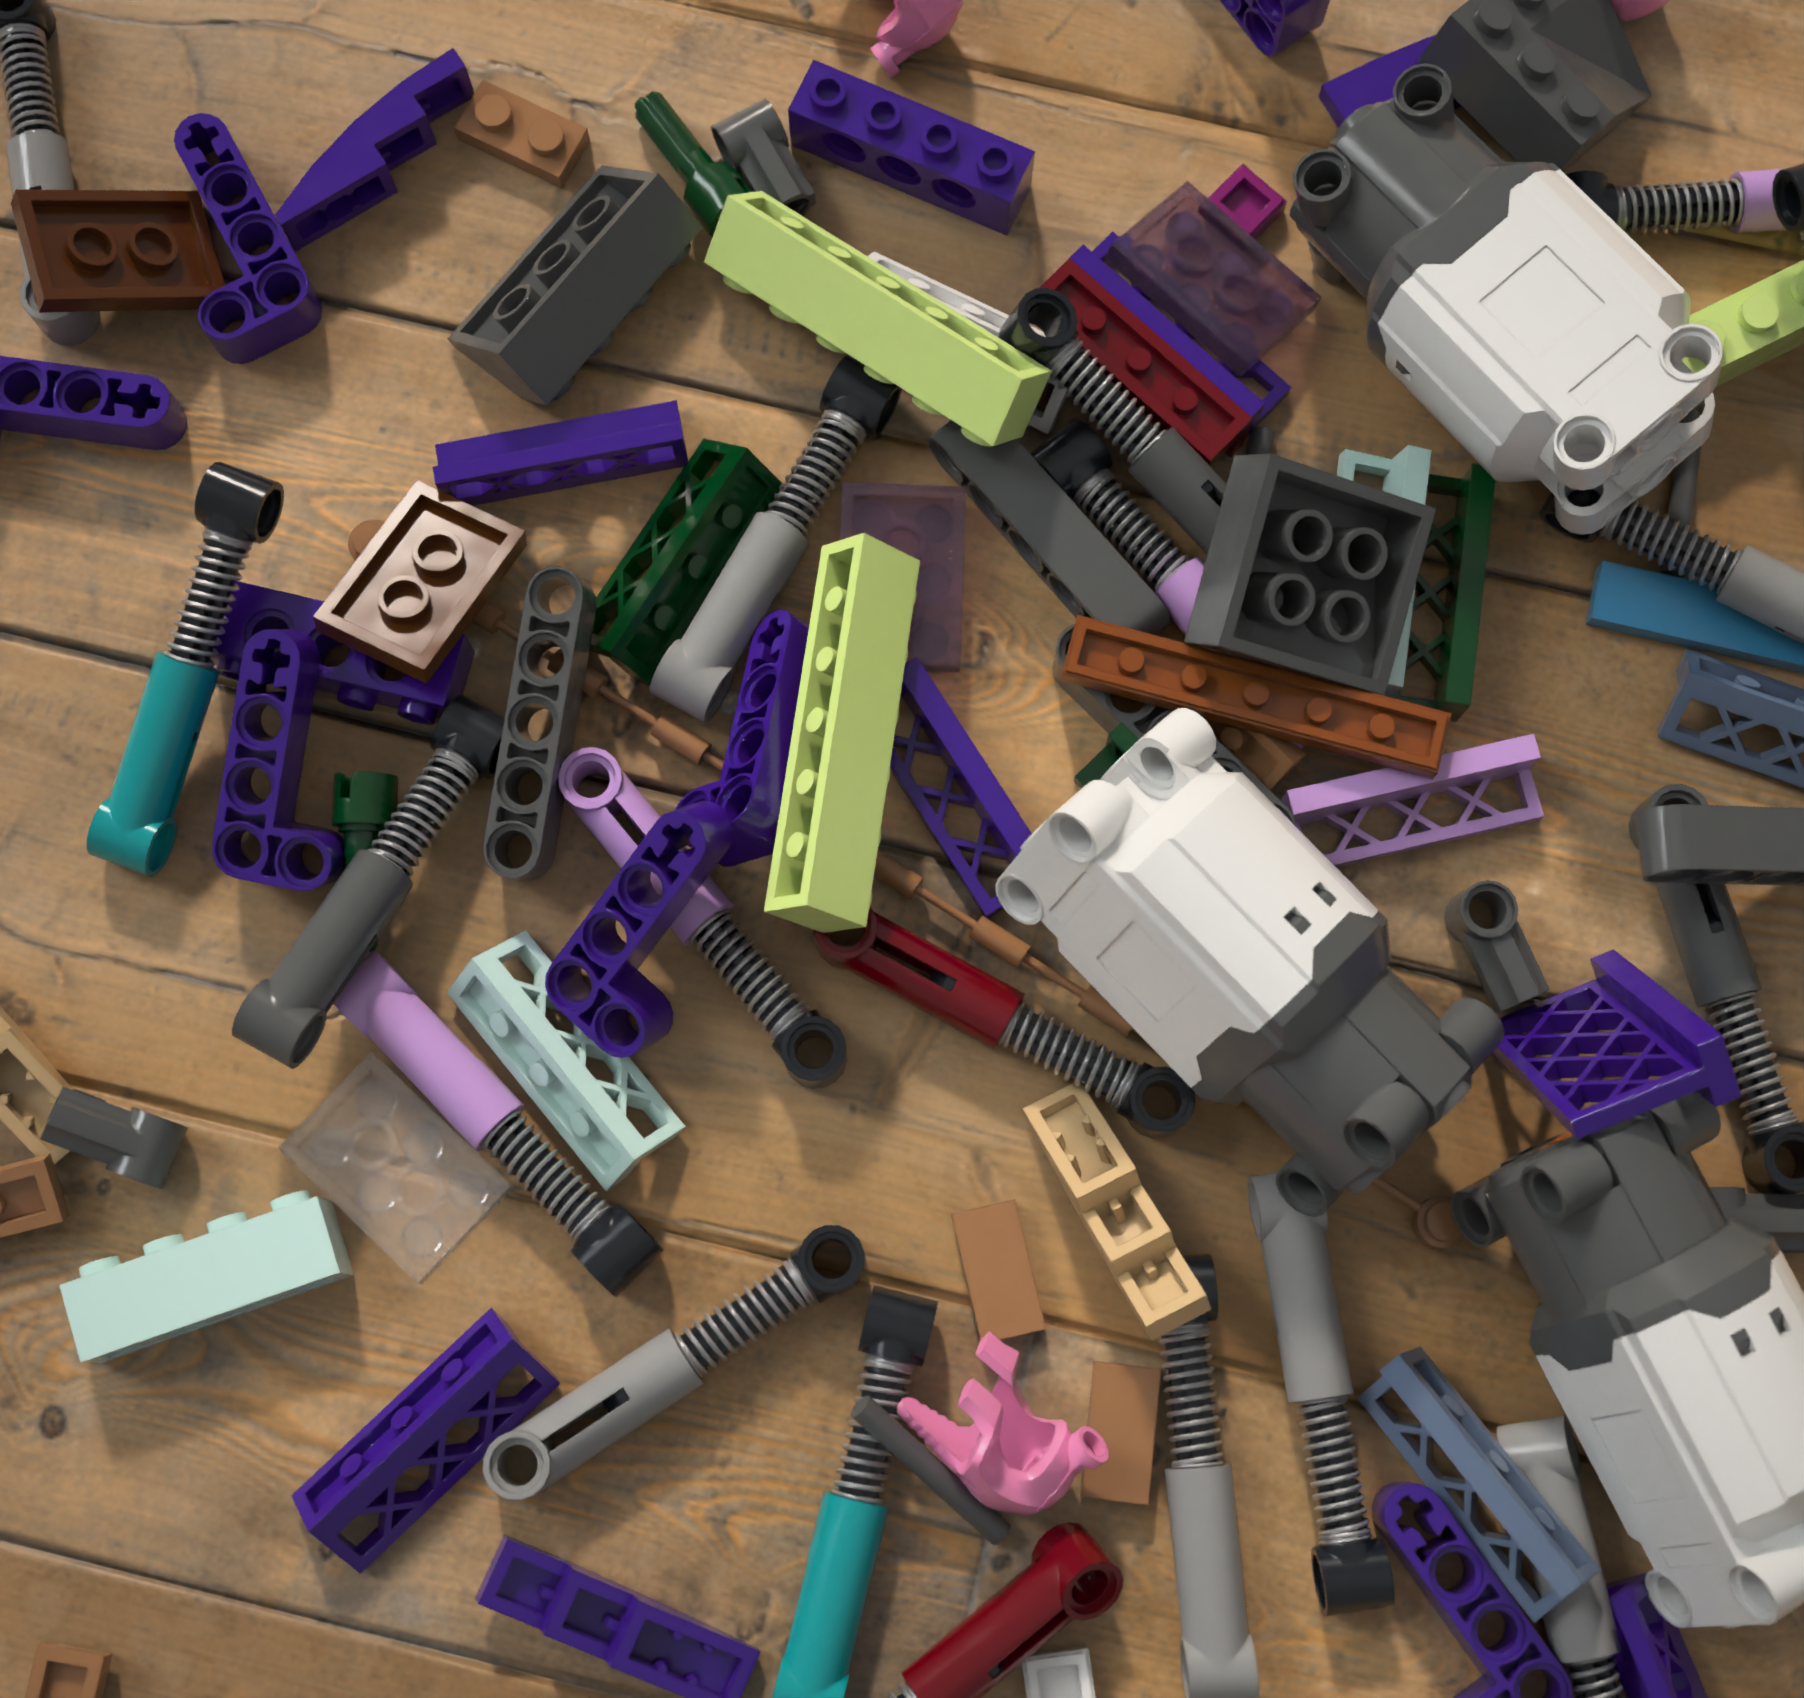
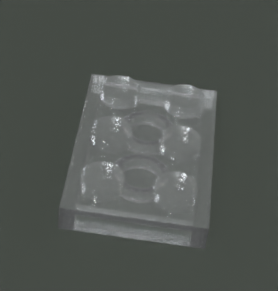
[278,1052,514,1284]

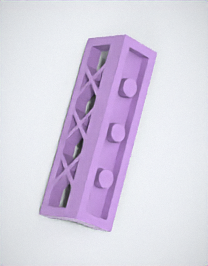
[1280,734,1544,868]

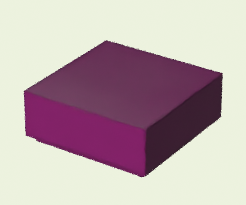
[1200,164,1287,251]

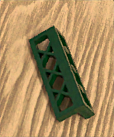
[589,438,783,686]
[1389,463,1496,722]

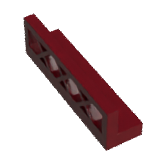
[1039,258,1253,467]

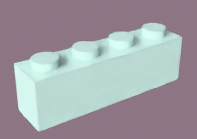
[59,1190,354,1363]

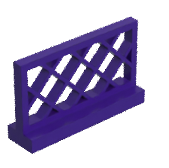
[1492,949,1742,1139]

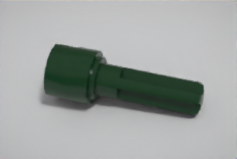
[634,91,752,237]
[332,771,398,952]

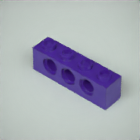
[788,59,1035,235]
[210,581,475,725]

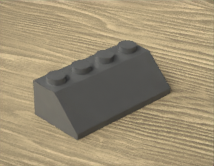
[447,165,703,406]

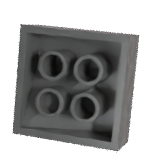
[1418,0,1652,173]
[1184,454,1436,696]

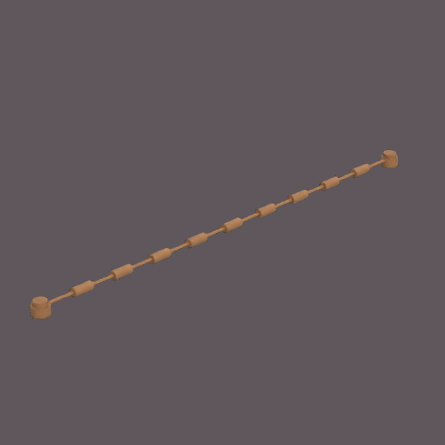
[348,520,1465,1250]

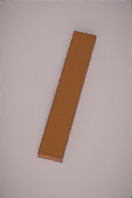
[1060,615,1452,779]

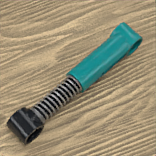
[86,462,284,877]
[772,1285,938,1698]

